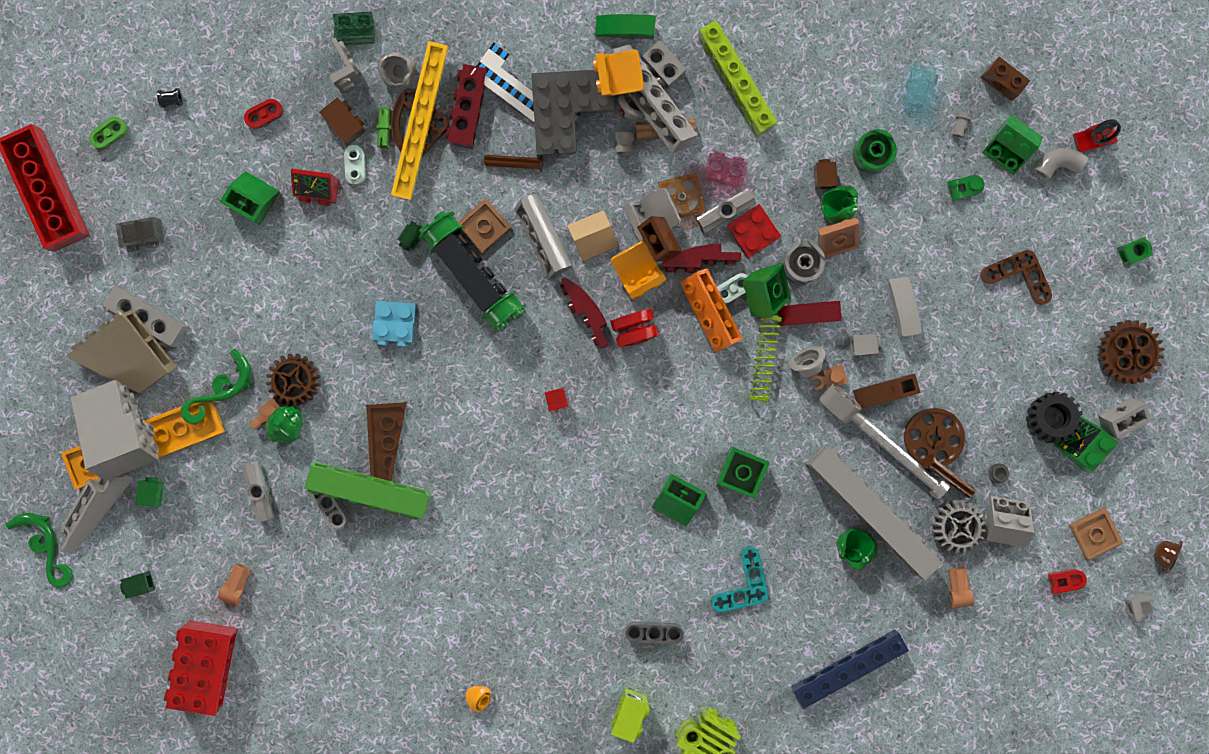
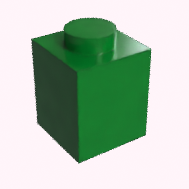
[135,477,164,507]

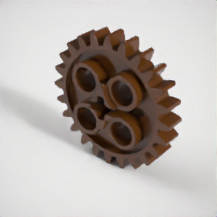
[1097,320,1165,384]

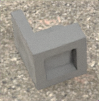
[1124,593,1155,620]

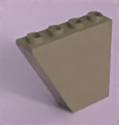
[67,309,177,393]

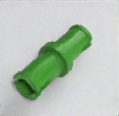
[376,107,391,149]

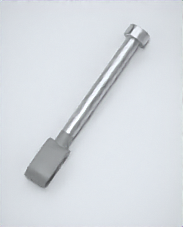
[819,384,950,499]

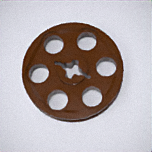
[904,408,965,466]

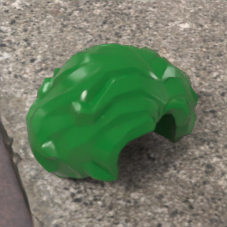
[821,185,858,225]
[265,406,303,444]
[836,528,878,570]

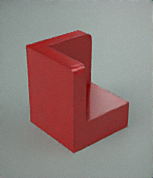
[544,387,569,412]

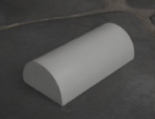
[514,194,572,279]

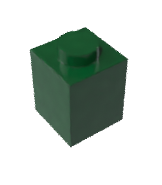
[120,571,155,599]

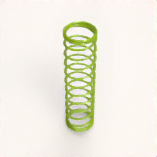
[748,316,782,402]

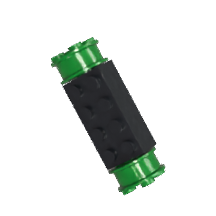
[419,211,527,333]

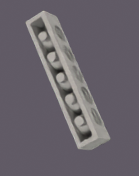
[610,44,698,153]

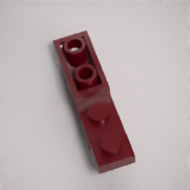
[661,244,741,273]
[560,277,608,349]

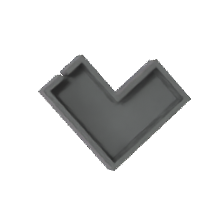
[531,70,614,156]

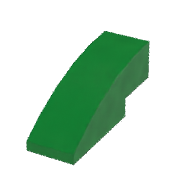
[595,14,656,40]

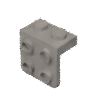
[329,38,362,93]
[624,188,681,242]

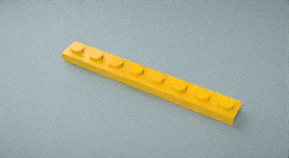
[391,41,449,201]

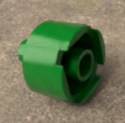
[853,129,897,173]

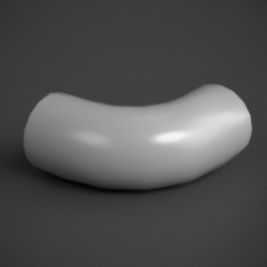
[1032,148,1089,180]

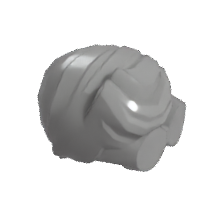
[377,52,416,87]

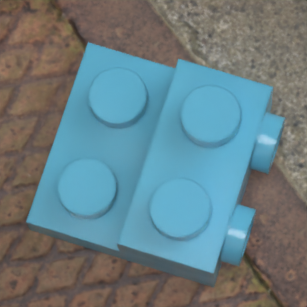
[372,301,416,347]

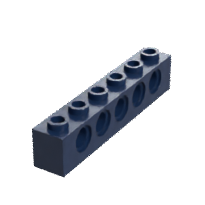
[791,629,909,709]

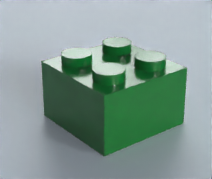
[716,446,770,499]

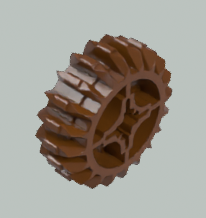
[266,354,321,407]

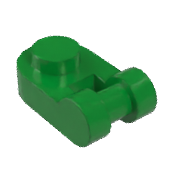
[947,175,985,201]

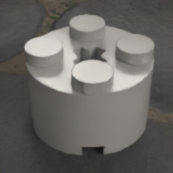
[782,242,825,284]

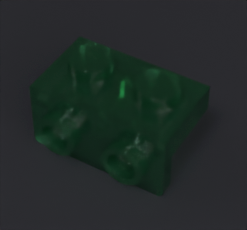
[332,12,375,45]

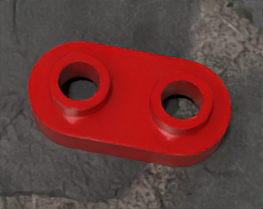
[244,99,283,129]

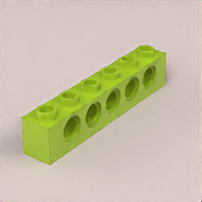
[698,20,777,136]

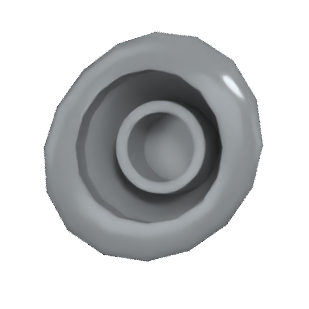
[617,93,645,121]
[788,346,826,378]

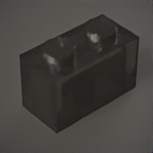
[115,217,165,252]

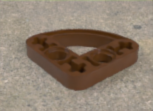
[391,88,449,158]

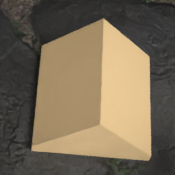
[567,211,618,262]

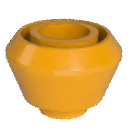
[465,685,491,712]

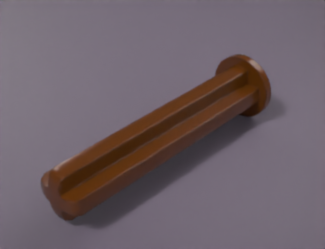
[484,155,543,172]
[923,454,975,498]

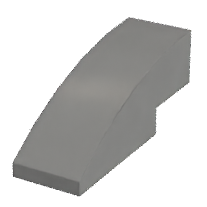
[888,276,922,337]

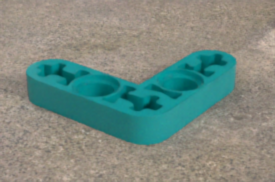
[711,546,768,612]

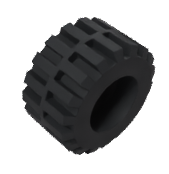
[1026,392,1083,444]

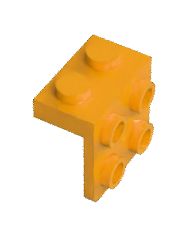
[593,49,644,97]
[610,241,667,299]

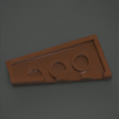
[366,402,406,481]

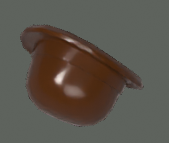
[1153,540,1183,574]

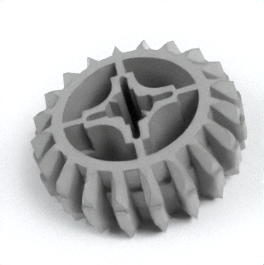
[931,500,987,554]

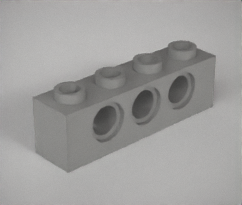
[103,285,188,348]

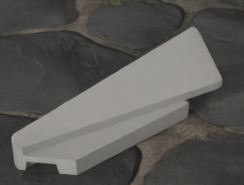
[60,474,132,553]

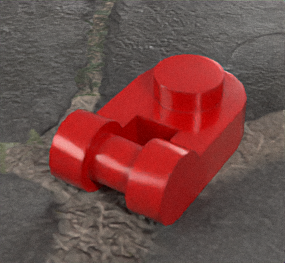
[1048,569,1087,594]

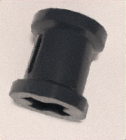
[157,88,182,108]

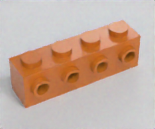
[680,268,743,353]

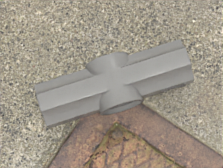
[696,188,756,233]
[241,461,275,523]

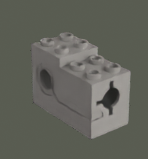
[71,380,159,481]

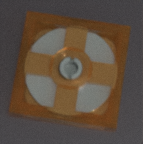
[658,173,706,218]

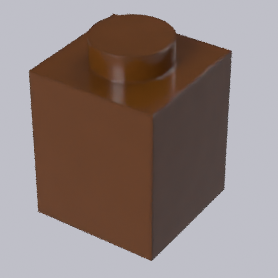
[813,159,838,190]

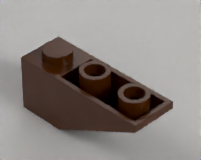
[853,374,921,408]

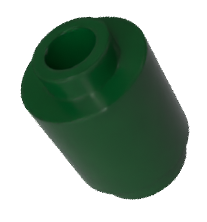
[397,221,422,252]

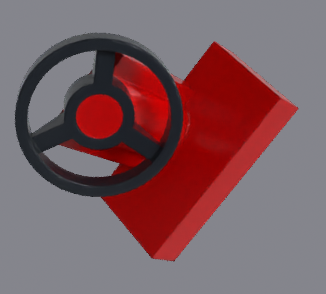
[1073,119,1121,152]

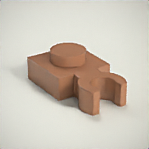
[810,365,848,390]

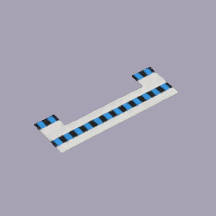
[471,42,580,122]

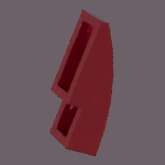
[778,301,842,326]

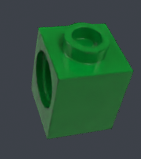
[1117,237,1153,266]

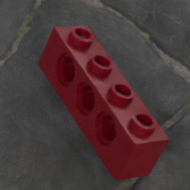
[446,64,487,149]

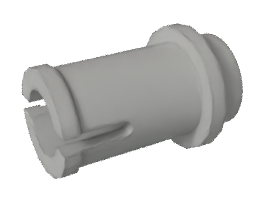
[952,111,971,138]

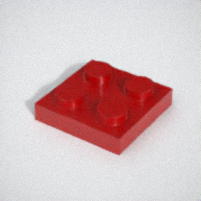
[727,204,781,259]

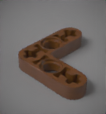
[980,250,1052,305]

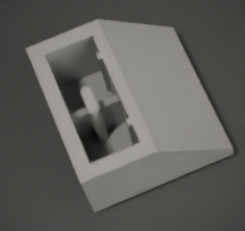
[985,496,1034,548]

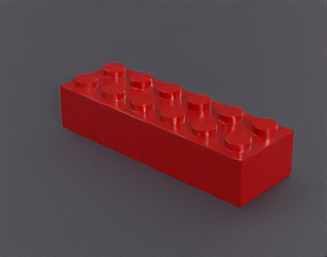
[0,124,90,252]

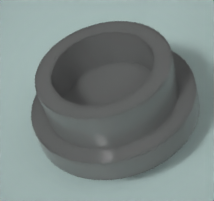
[988,463,1009,483]

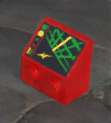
[291,168,339,206]

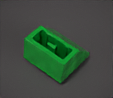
[982,115,1043,175]
[220,171,280,225]
[651,473,707,526]

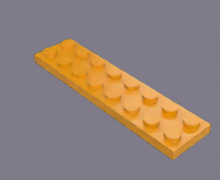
[61,402,225,490]

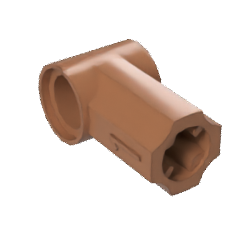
[218,563,252,606]
[948,567,974,608]

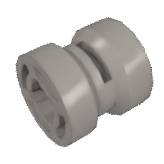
[615,132,635,155]

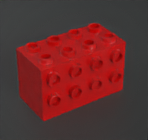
[164,620,237,716]

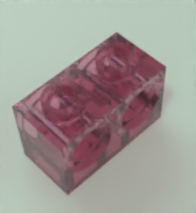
[703,151,748,189]

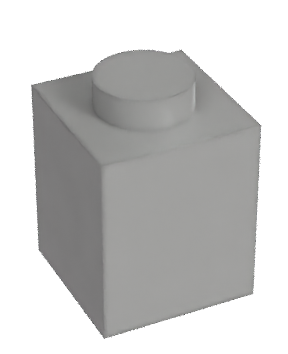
[850,334,881,356]

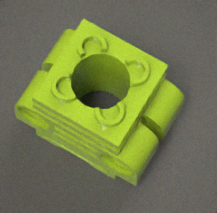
[674,707,741,754]

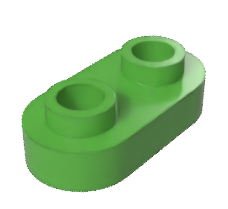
[89,117,128,150]

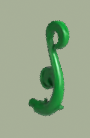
[181,349,251,424]
[6,513,73,588]

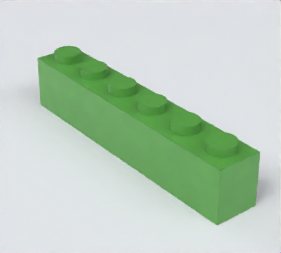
[304,461,429,519]

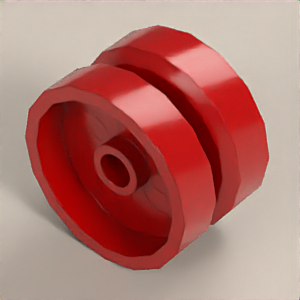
[610,308,660,348]

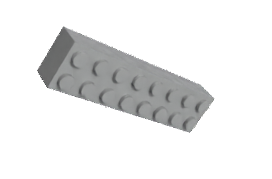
[805,446,943,581]

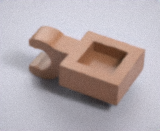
[249,398,281,430]

